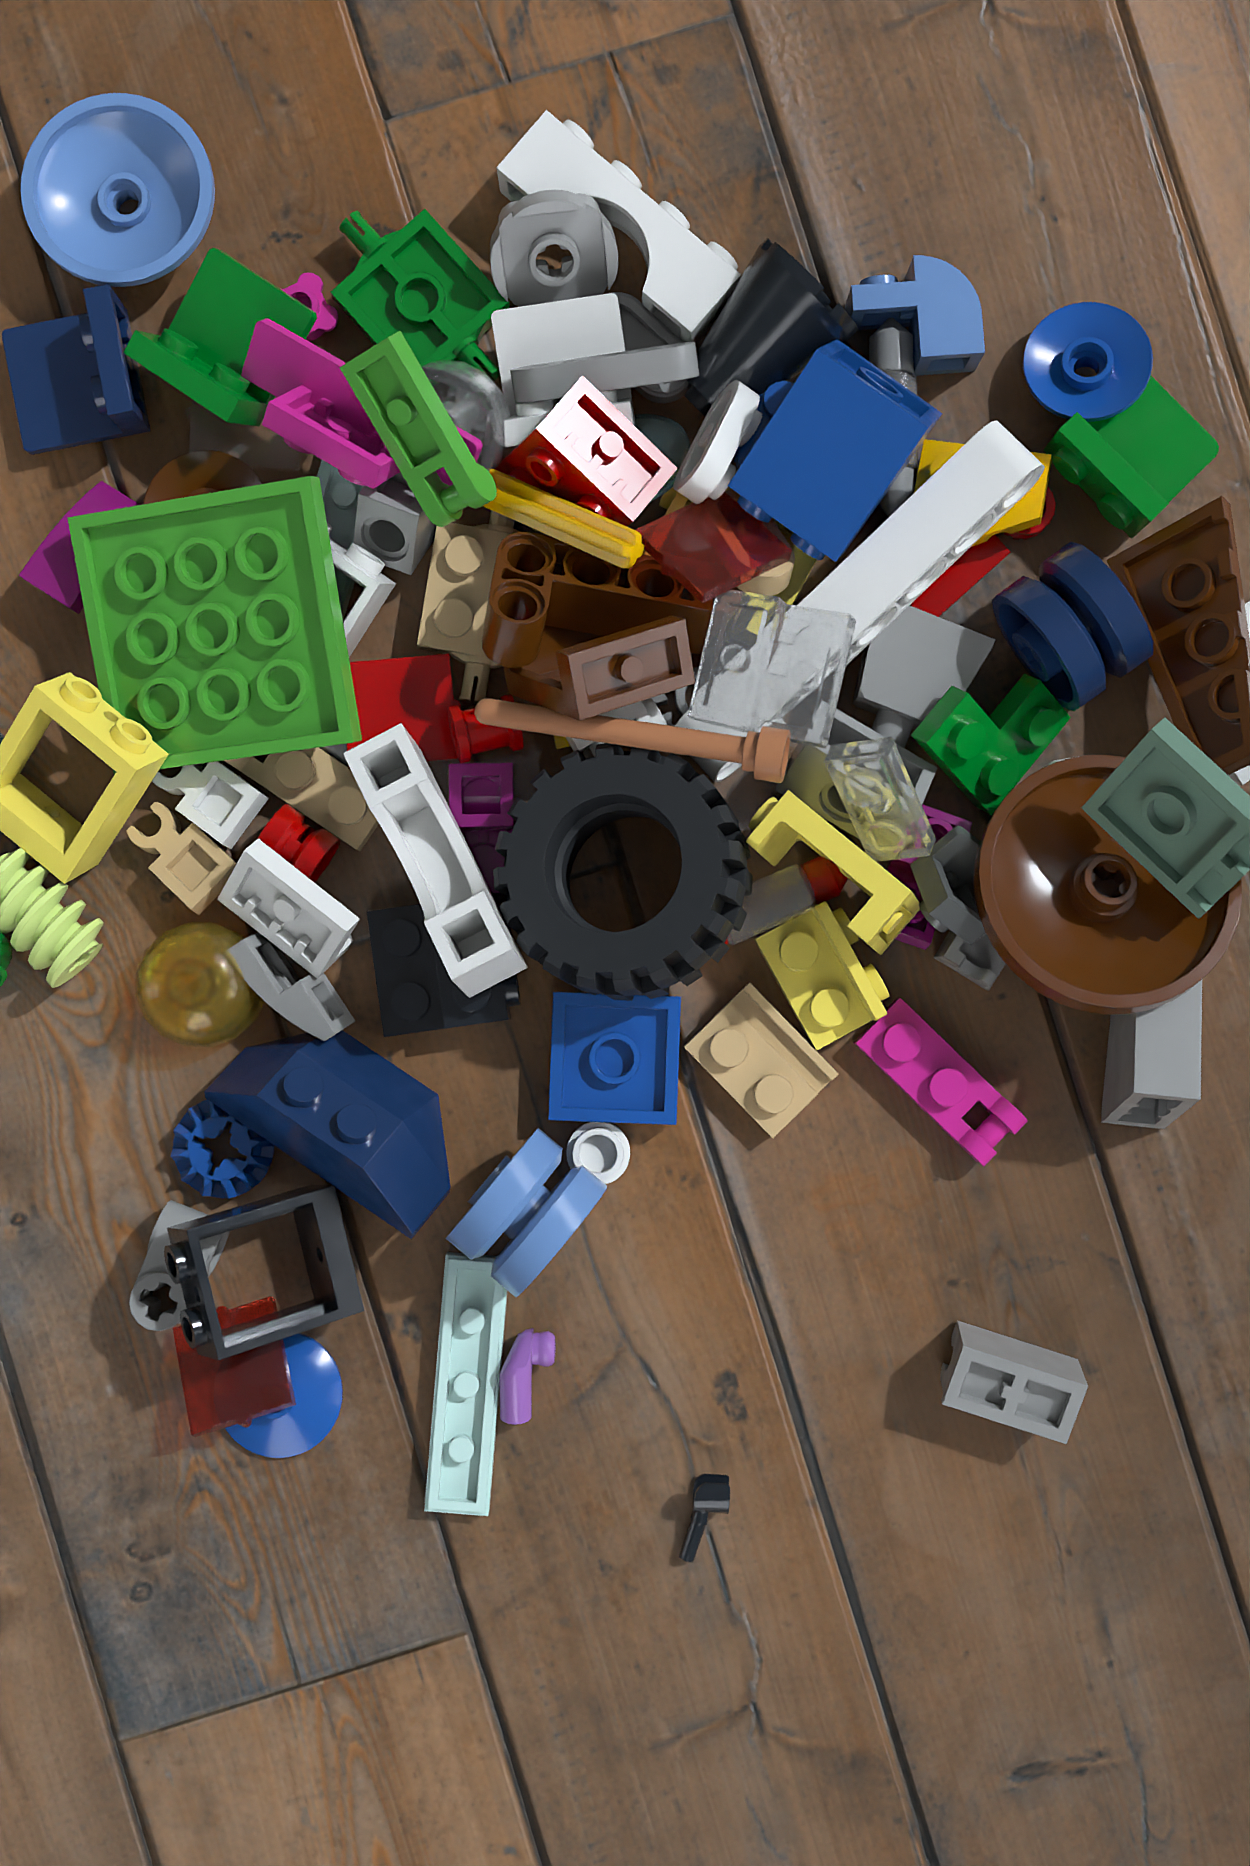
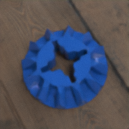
[170,1099,274,1199]

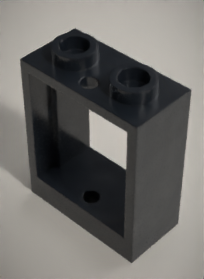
[164,1184,365,1360]

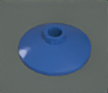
[1023,302,1153,422]
[215,1333,343,1458]

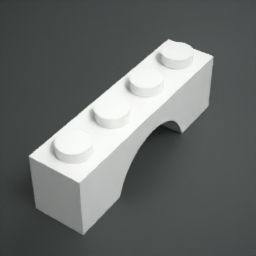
[496,110,741,345]
[343,723,528,998]

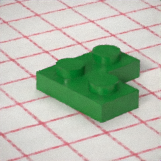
[911,674,1071,815]

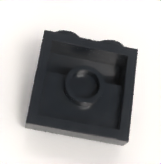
[366,894,521,1037]

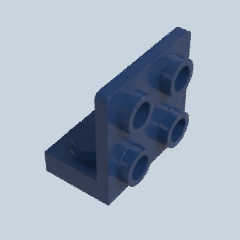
[2,284,151,455]

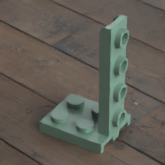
[1082,717,1250,919]

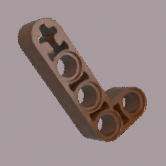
[482,532,749,668]

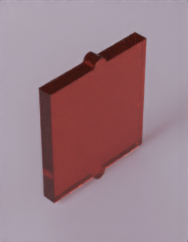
[635,491,792,603]
[172,1296,296,1437]

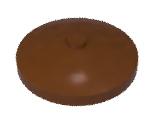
[974,755,1242,1015]

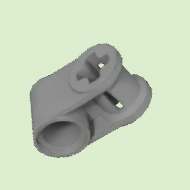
[129,1200,230,1331]

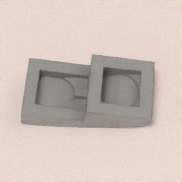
[224,932,355,1041]

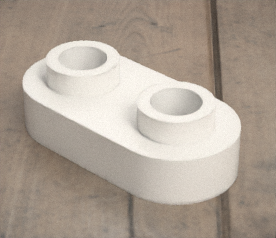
[673,380,762,504]

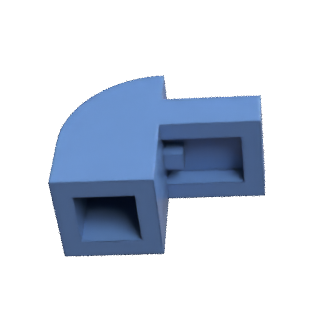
[845,255,985,376]

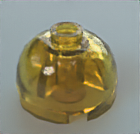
[135,922,264,1047]

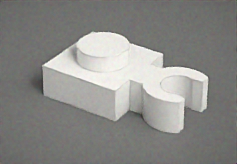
[152,761,269,849]

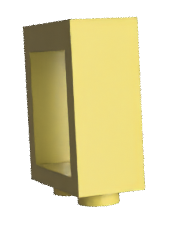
[0,672,169,884]

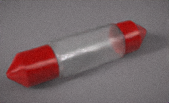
[724,856,848,946]

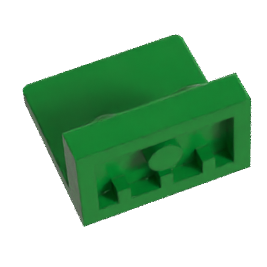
[123,248,317,427]

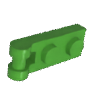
[339,331,497,527]

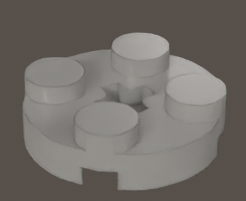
[490,190,618,307]

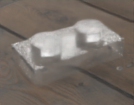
[824,737,936,861]

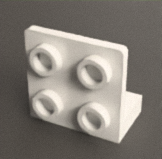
[491,293,635,447]

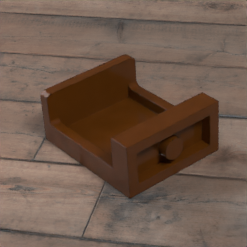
[503,615,695,721]

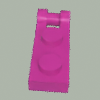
[853,998,1028,1167]

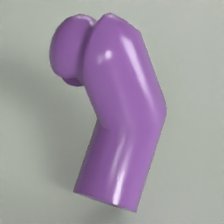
[499,1328,556,1425]

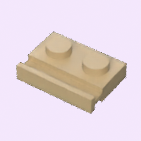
[683,983,839,1138]

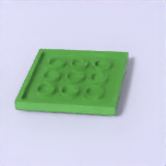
[67,476,362,775]

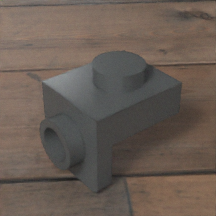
[910,826,986,945]

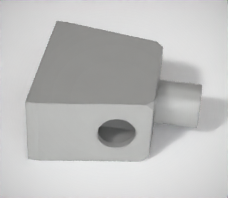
[852,605,995,748]

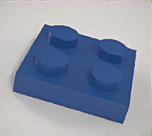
[548,992,681,1125]

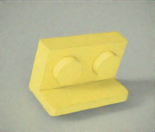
[754,901,890,1051]

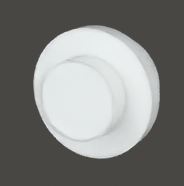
[567,1122,630,1184]

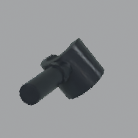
[679,1474,730,1562]

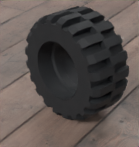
[493,743,753,1001]

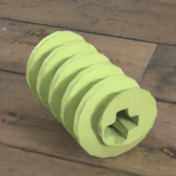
[0,848,104,988]

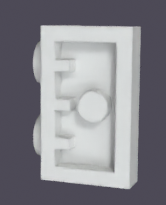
[217,839,360,979]

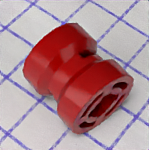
[258,803,341,883]

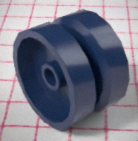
[992,542,1153,712]

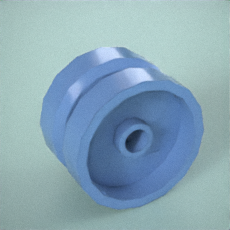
[446,1128,607,1297]

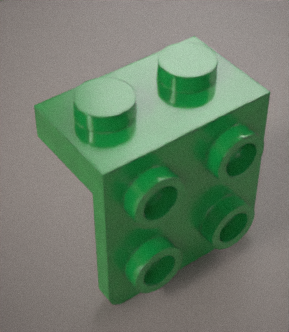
[1043,375,1219,539]

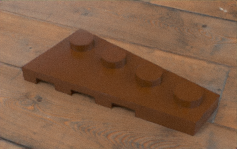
[1107,496,1250,775]

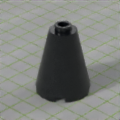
[684,238,858,417]

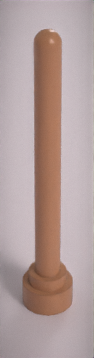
[474,698,791,783]

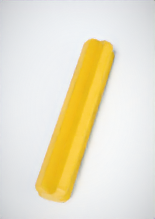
[483,469,644,569]

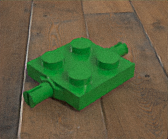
[330,209,510,389]

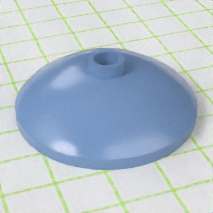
[21,93,215,287]

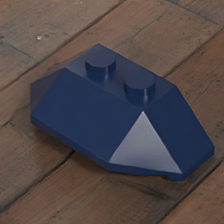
[205,1030,451,1240]

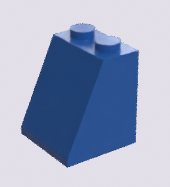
[728,340,943,562]

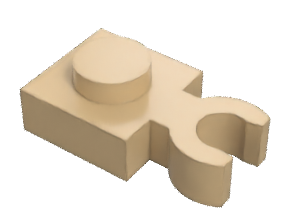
[126,802,237,915]

